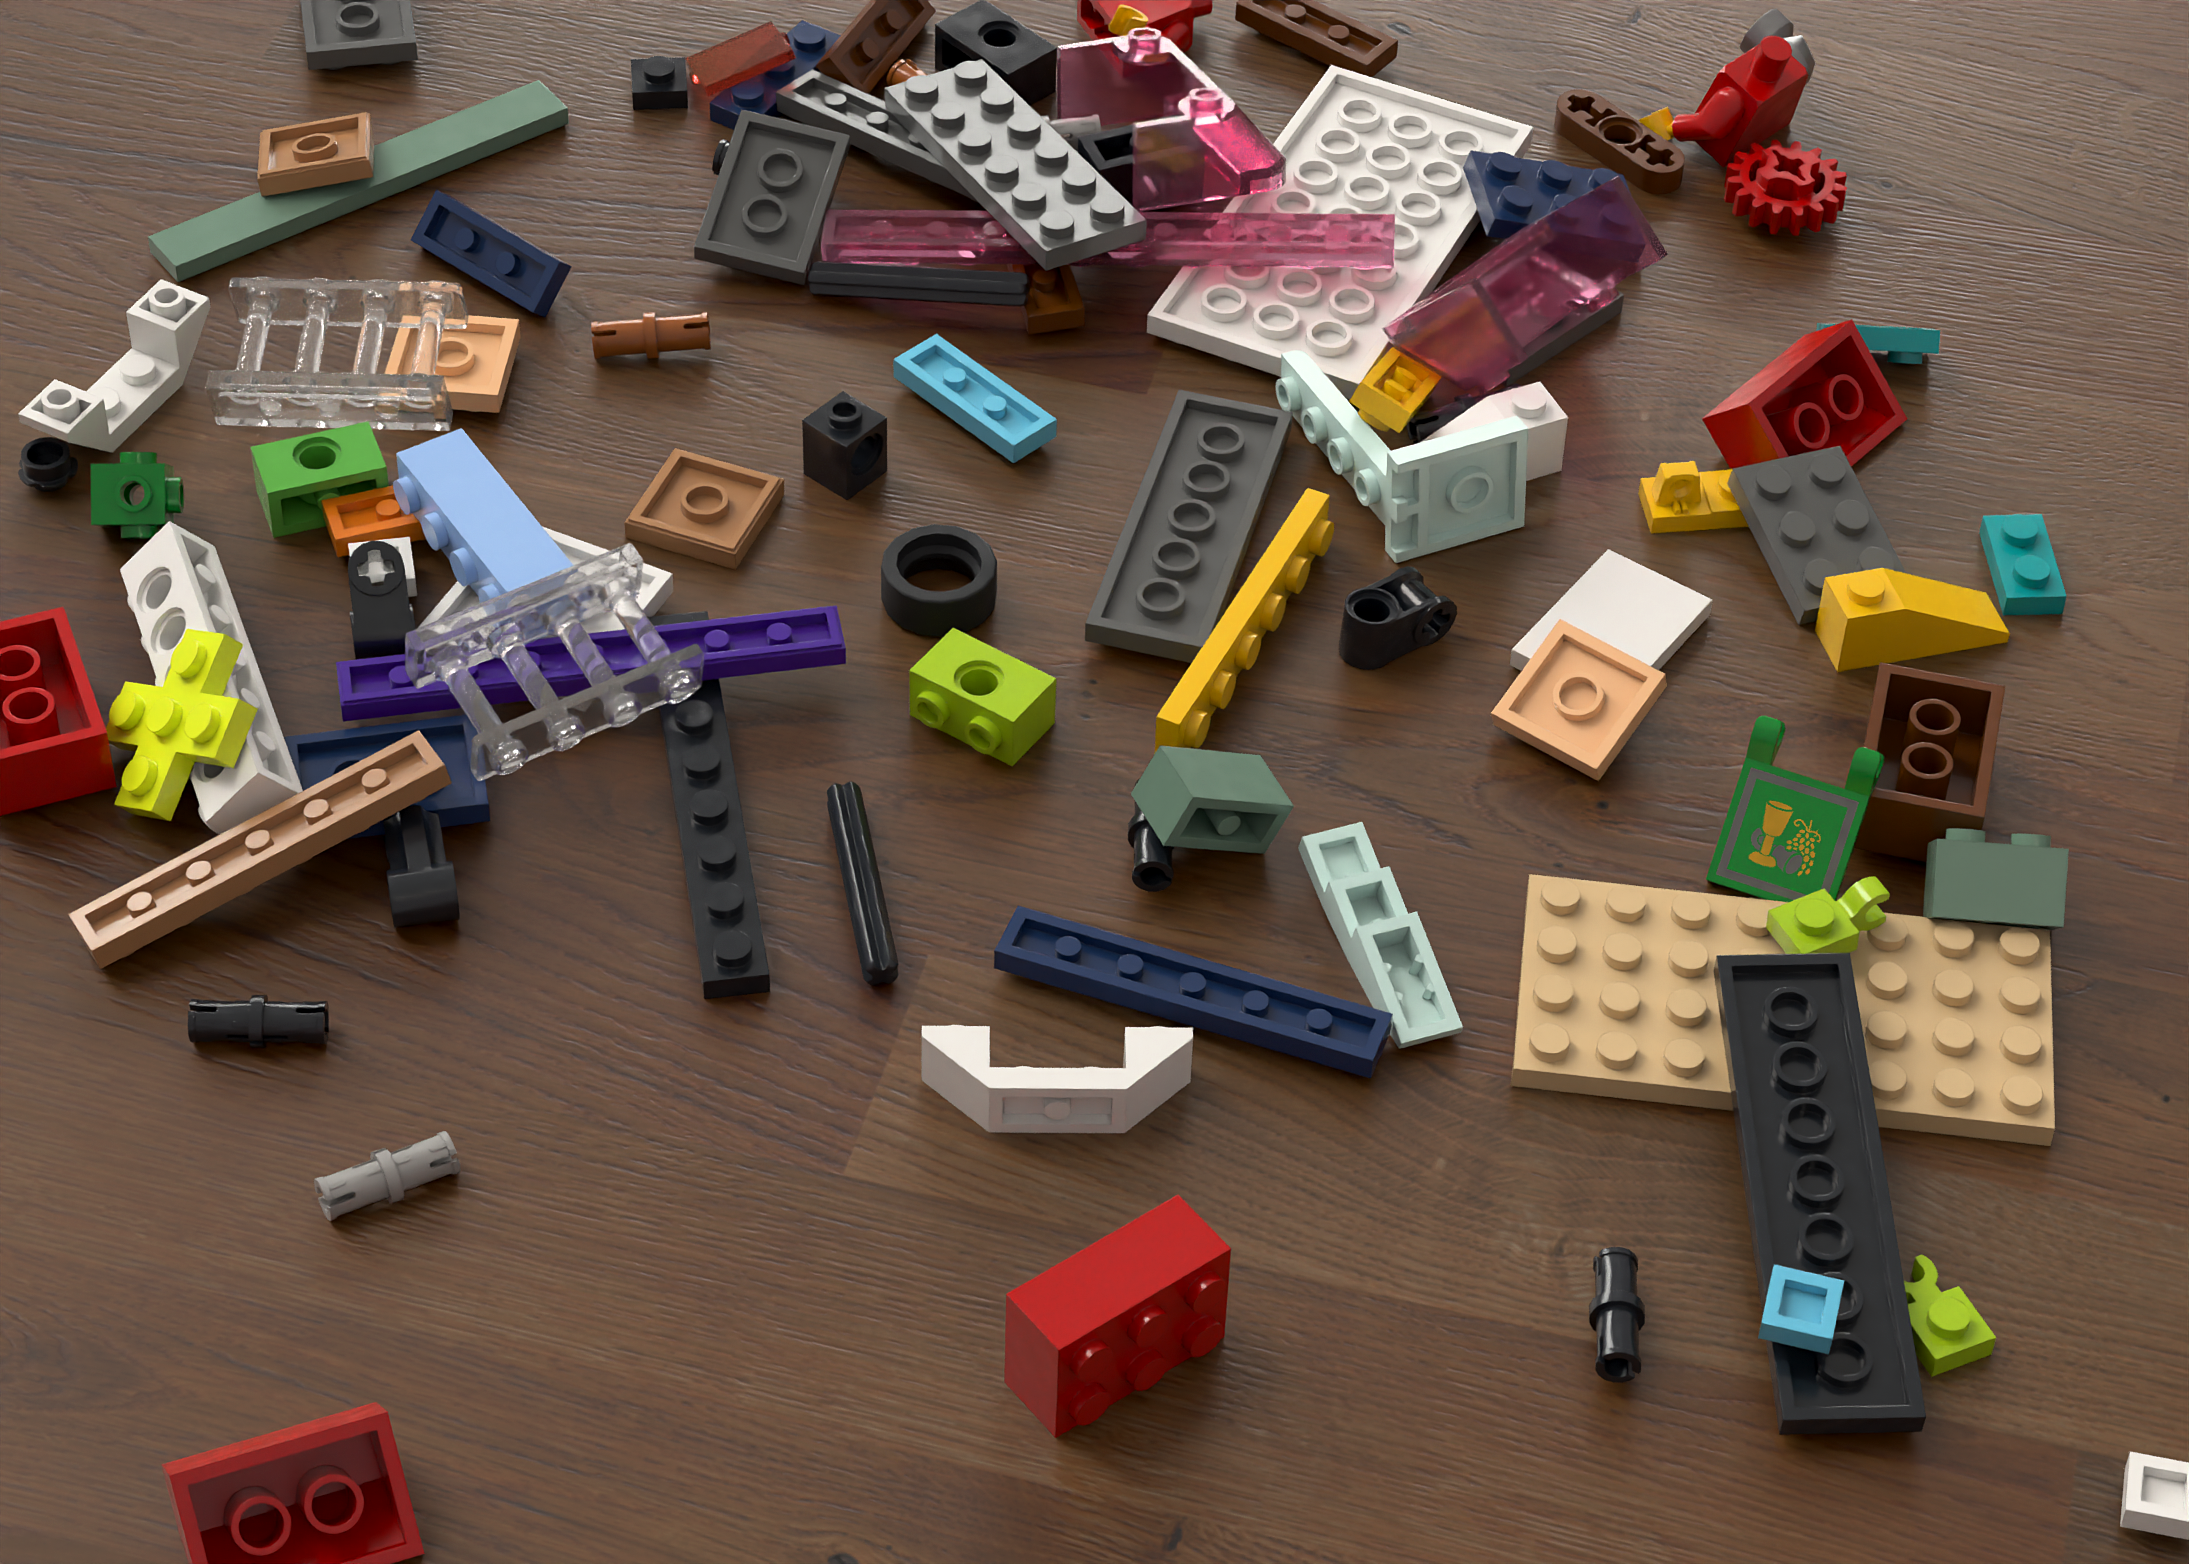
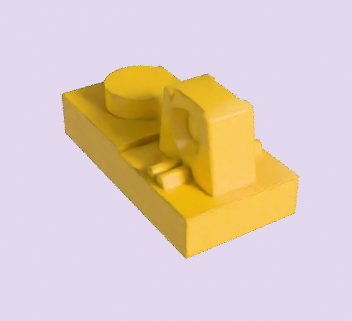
[1638,461,1749,534]

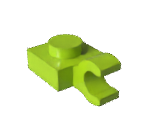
[1766,876,1890,954]

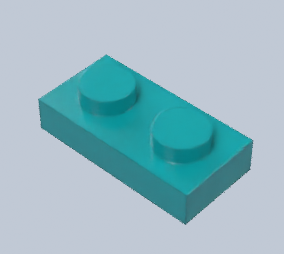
[1816,323,1940,364]
[1979,514,2067,615]

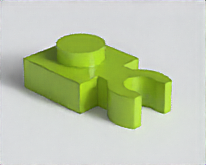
[1904,1255,1996,1377]

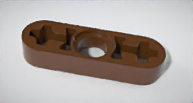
[1554,89,1685,194]

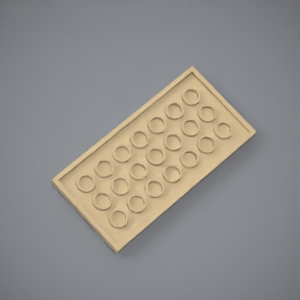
[1511,874,2055,1146]

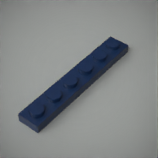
[994,906,1393,1078]

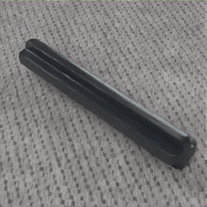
[808,261,1030,307]
[827,781,899,986]

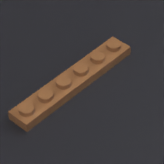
[68,730,452,969]

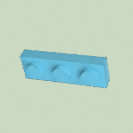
[893,334,1057,463]

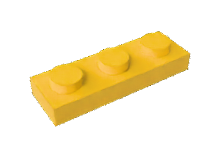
[1349,347,1442,433]

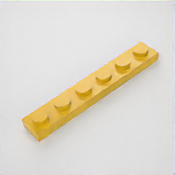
[1154,488,1334,754]

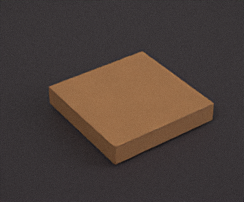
[257,112,374,196]
[624,448,784,570]

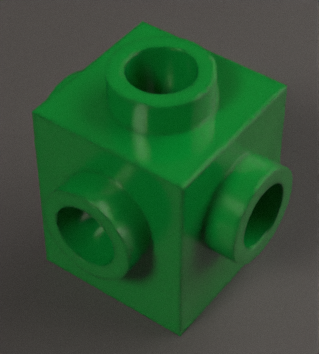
[90,452,184,539]

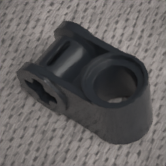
[348,541,418,660]
[1339,566,1457,670]

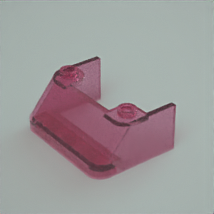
[1057,27,1286,212]
[1382,175,1668,394]

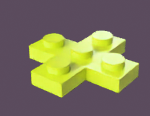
[106,629,258,821]

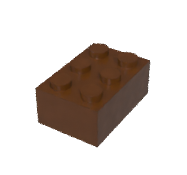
[1854,662,2005,862]

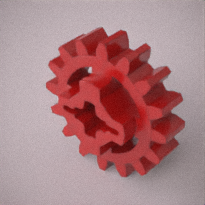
[1724,139,1847,236]

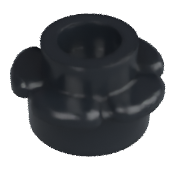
[18,437,78,492]

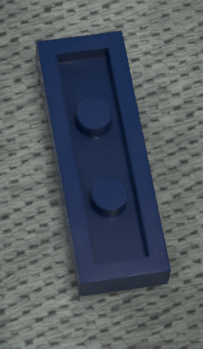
[710,20,841,130]
[411,190,572,317]

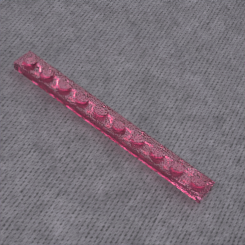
[821,209,1395,269]

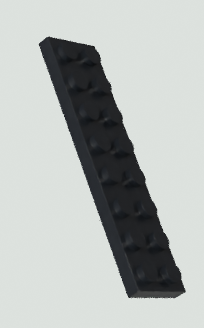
[1714,953,1926,1435]

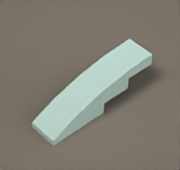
[1298,822,1463,1049]

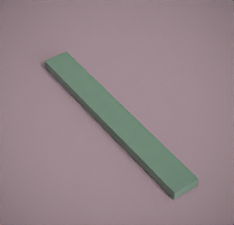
[148,80,569,282]

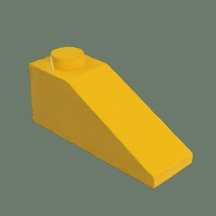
[1815,568,2010,672]

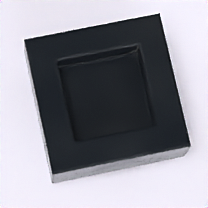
[631,56,688,110]

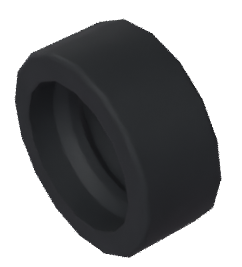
[881,524,997,637]

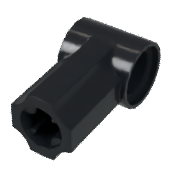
[383,805,460,929]

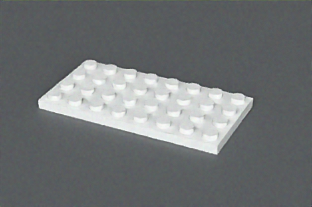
[1147,65,1533,399]

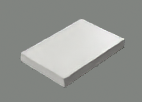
[1510,549,1712,671]

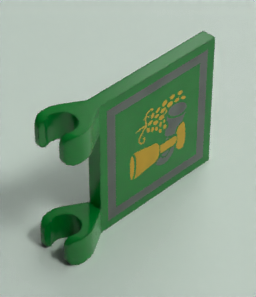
[1706,716,1884,902]

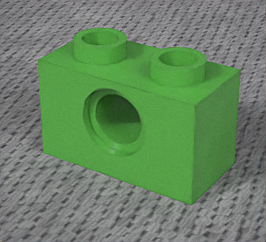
[251,421,389,538]

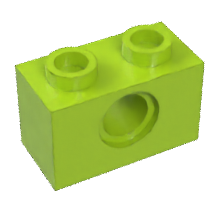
[909,628,1056,766]

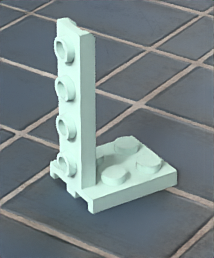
[1276,350,1528,563]

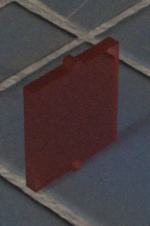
[685,21,796,97]

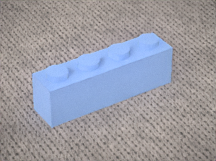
[393,428,581,642]

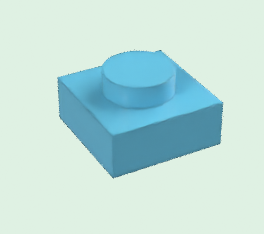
[1758,1264,1844,1354]

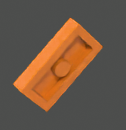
[321,485,426,557]

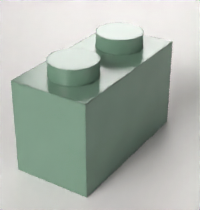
[1131,746,1294,854]
[1923,828,2069,930]

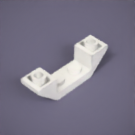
[18,279,210,453]
[922,1025,1193,1133]

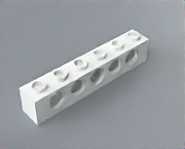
[120,521,303,834]

